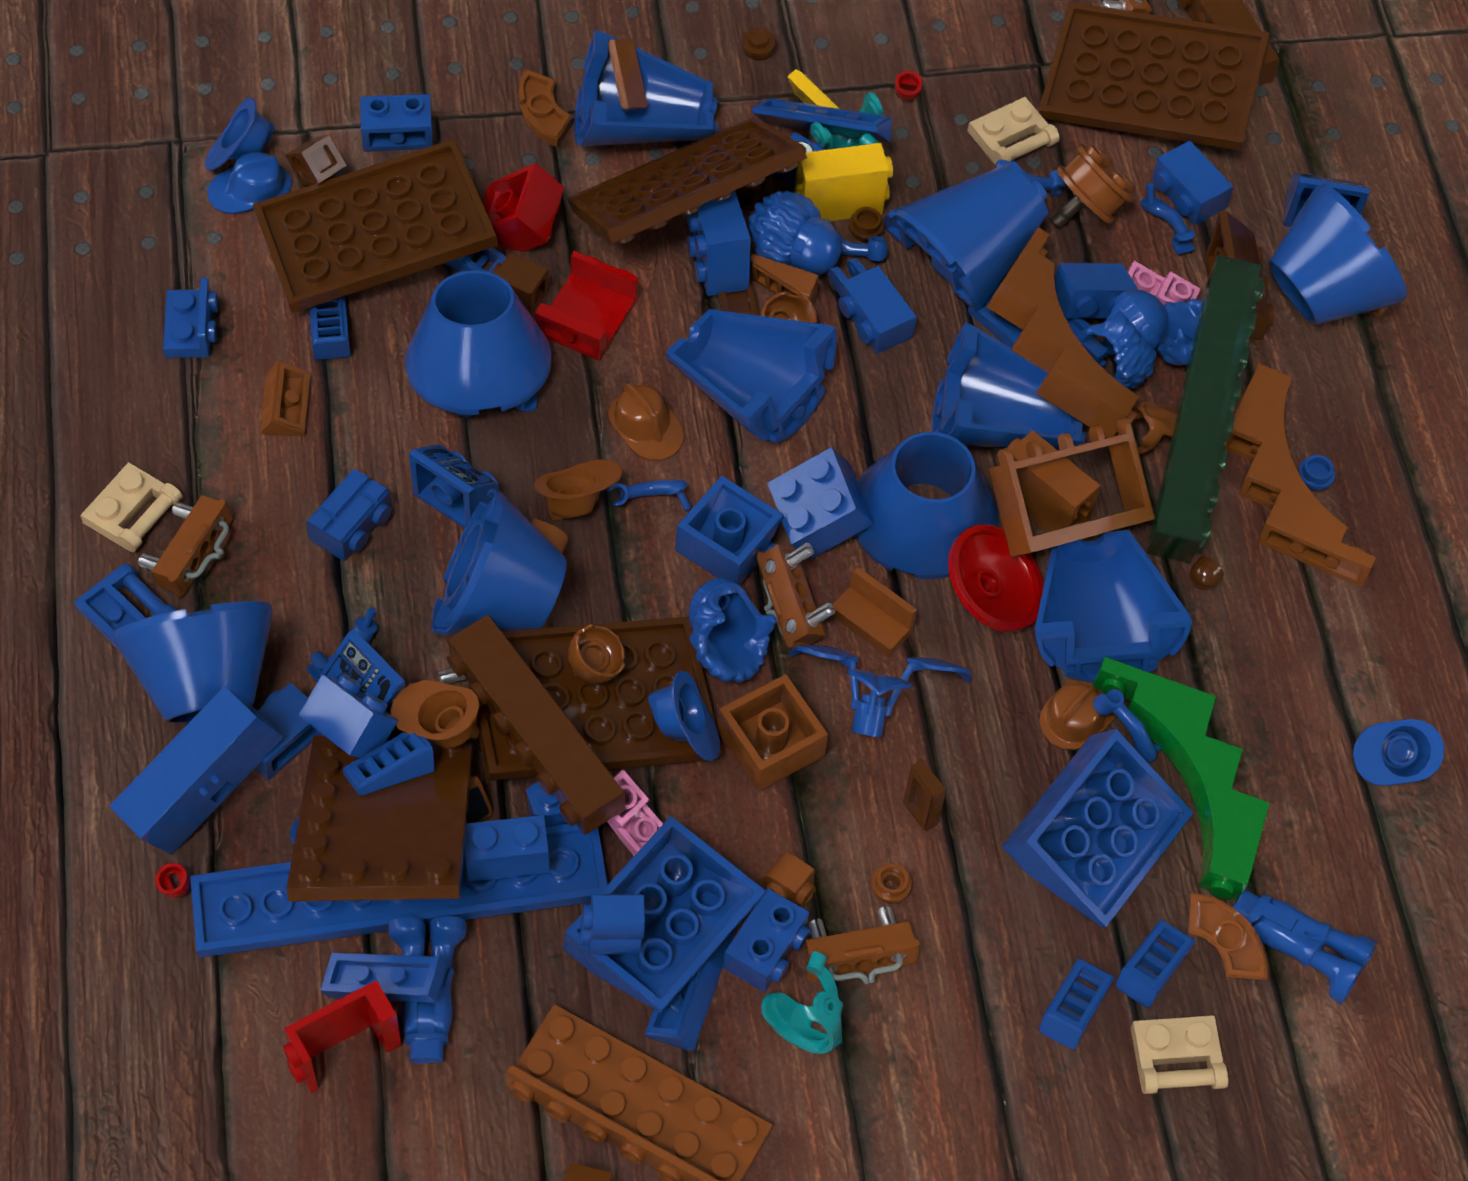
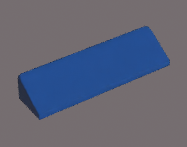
[752,98,892,142]
[645,927,737,1050]

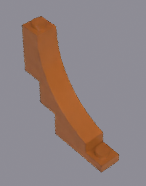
[987,227,1139,438]
[1220,363,1376,588]

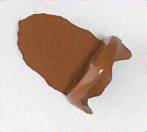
[1131,400,1190,455]

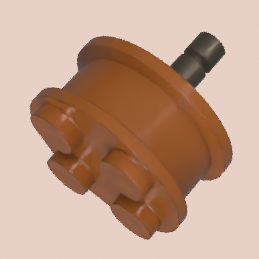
[1051,144,1136,229]

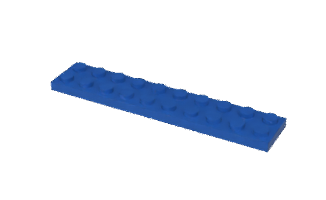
[190,824,607,958]

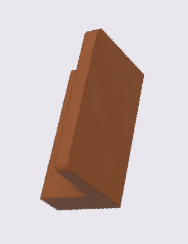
[832,567,917,657]

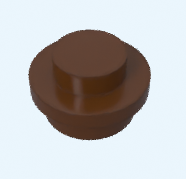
[742,28,775,61]
[849,207,884,241]

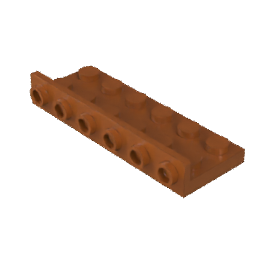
[505,1004,773,1181]

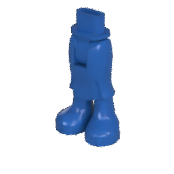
[1233,889,1378,1005]
[388,916,467,1064]

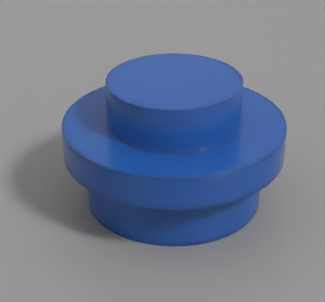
[1298,455,1335,490]

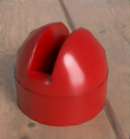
[895,70,922,101]
[155,863,191,898]

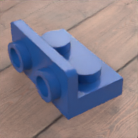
[163,278,218,358]

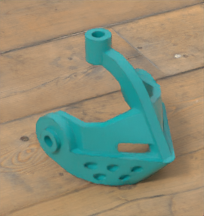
[811,92,883,150]
[761,952,843,1054]

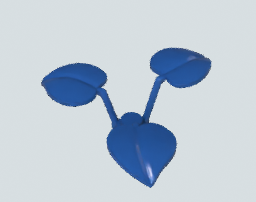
[789,645,972,737]

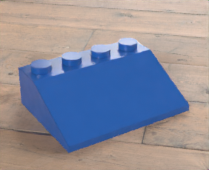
[1002,729,1193,928]
[563,816,766,1013]

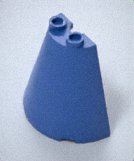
[574,30,718,146]
[884,160,1049,312]
[666,309,837,443]
[931,322,1086,450]
[1035,530,1192,683]

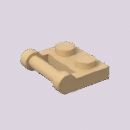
[968,97,1060,166]
[80,462,183,552]
[1131,1016,1228,1094]

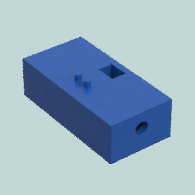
[109,686,284,855]

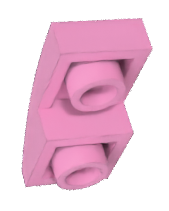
[1127,260,1201,304]
[607,770,663,856]

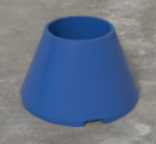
[1268,184,1407,325]
[405,270,552,415]
[855,432,999,579]
[431,489,567,636]
[112,601,273,723]

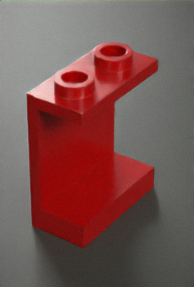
[534,251,639,361]
[282,980,402,1093]

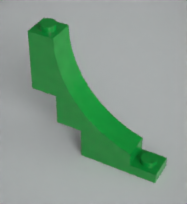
[1092,657,1269,901]

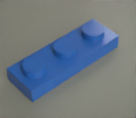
[320,953,447,1003]

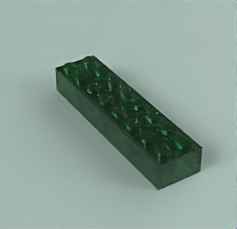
[1146,255,1265,564]

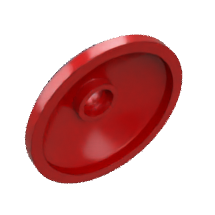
[948,524,1044,632]

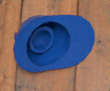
[205,98,274,170]
[207,152,292,214]
[648,671,720,761]
[1353,719,1444,786]

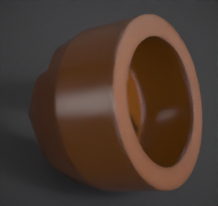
[1190,556,1224,589]

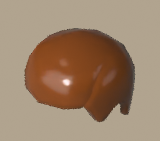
[758,291,817,323]
[567,624,625,684]

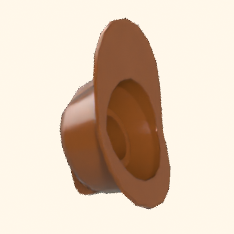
[608,383,684,461]
[534,460,623,521]
[1039,679,1117,750]
[391,680,480,748]

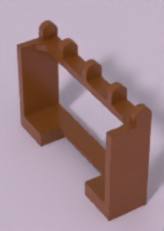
[988,418,1155,557]

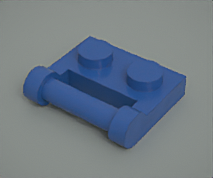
[74,563,178,648]

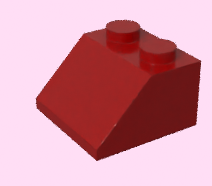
[482,163,565,252]

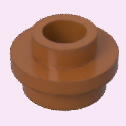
[871,863,912,903]

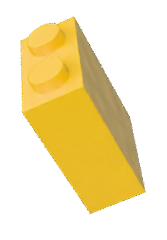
[794,143,893,221]

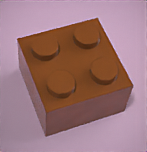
[717,674,828,792]

